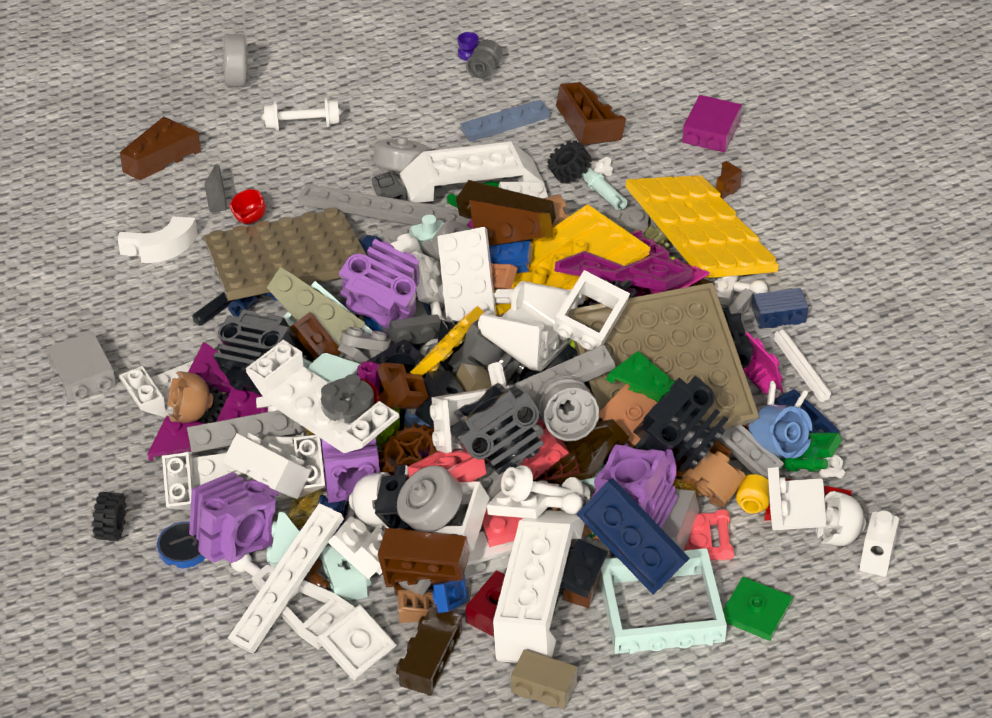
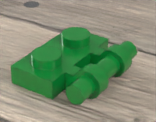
[780,433,842,472]

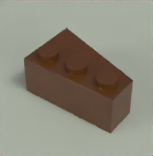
[556,82,626,145]
[120,116,201,180]
[469,200,553,246]
[377,528,470,588]

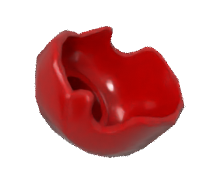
[229,189,267,224]

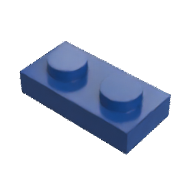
[433,574,469,613]

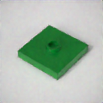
[723,577,793,641]

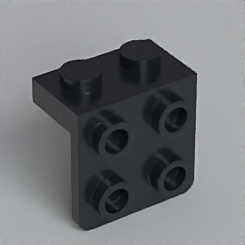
[554,539,608,610]

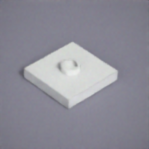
[317,605,397,681]

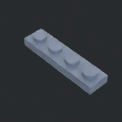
[460,100,550,142]

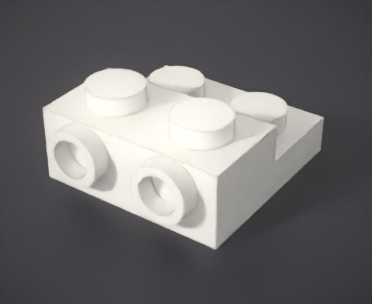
[328,515,385,579]

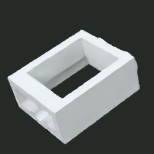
[553,270,630,350]
[415,481,490,551]

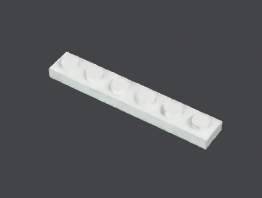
[228,503,344,654]

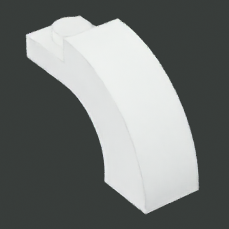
[118,216,198,263]

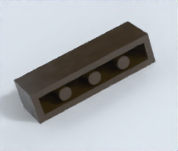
[456,180,556,224]

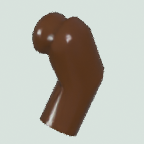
[304,559,330,590]

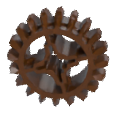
[378,423,438,476]

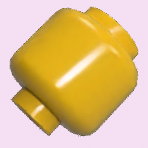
[736,474,770,514]

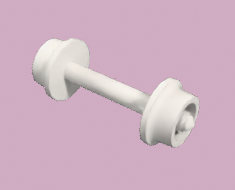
[261,98,343,131]
[501,465,590,511]

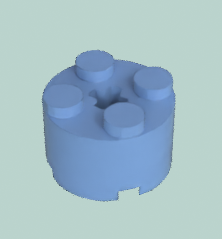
[749,404,812,458]

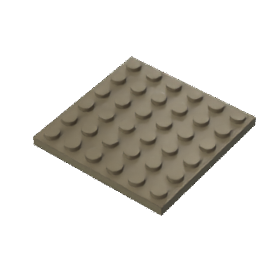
[204,208,367,301]
[567,283,759,451]

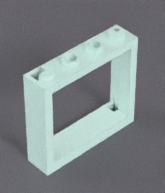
[600,548,727,654]

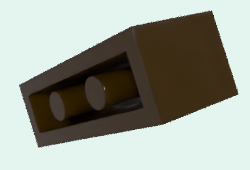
[396,606,462,696]

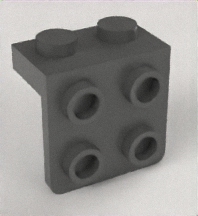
[380,301,441,348]

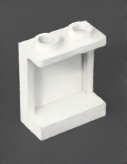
[430,388,489,453]

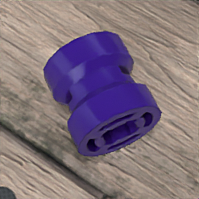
[457,32,479,61]

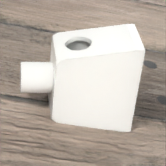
[859,511,899,577]

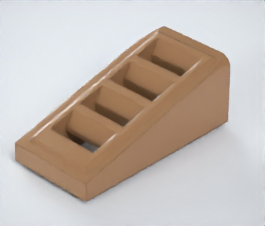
[398,590,454,623]

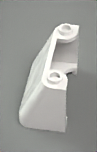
[478,281,578,372]

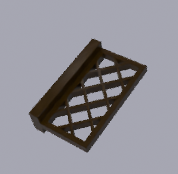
[533,419,630,484]

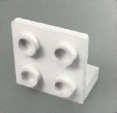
[768,467,827,530]

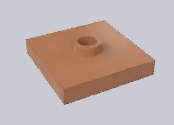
[598,384,657,448]

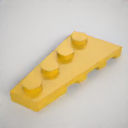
[411,305,484,375]

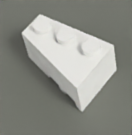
[223,433,311,499]

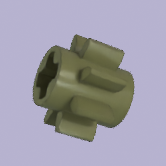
[643,224,671,249]

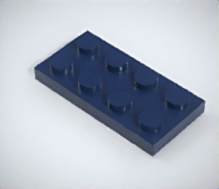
[576,477,690,595]

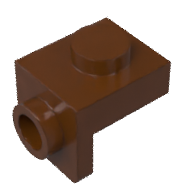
[716,161,742,199]

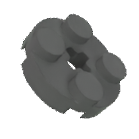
[321,374,375,423]

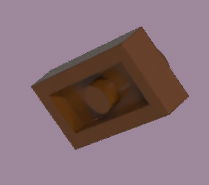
[290,312,341,360]

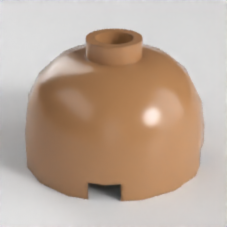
[168,371,213,423]

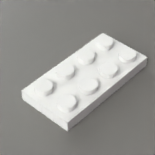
[437,227,497,321]

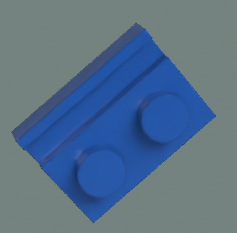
[489,241,533,273]

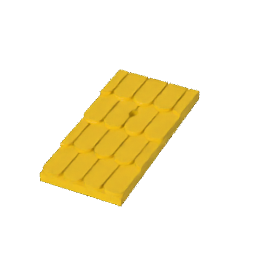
[625,175,779,278]
[494,204,650,316]

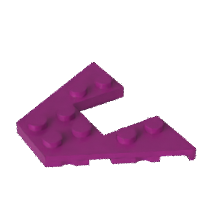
[554,230,693,292]
[147,342,268,461]

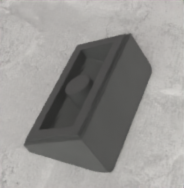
[204,165,227,213]

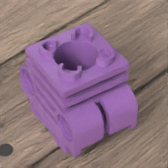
[339,239,419,329]
[321,438,380,503]
[592,444,678,528]
[189,472,279,563]

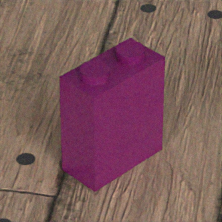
[682,95,742,153]

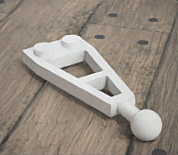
[231,553,356,649]

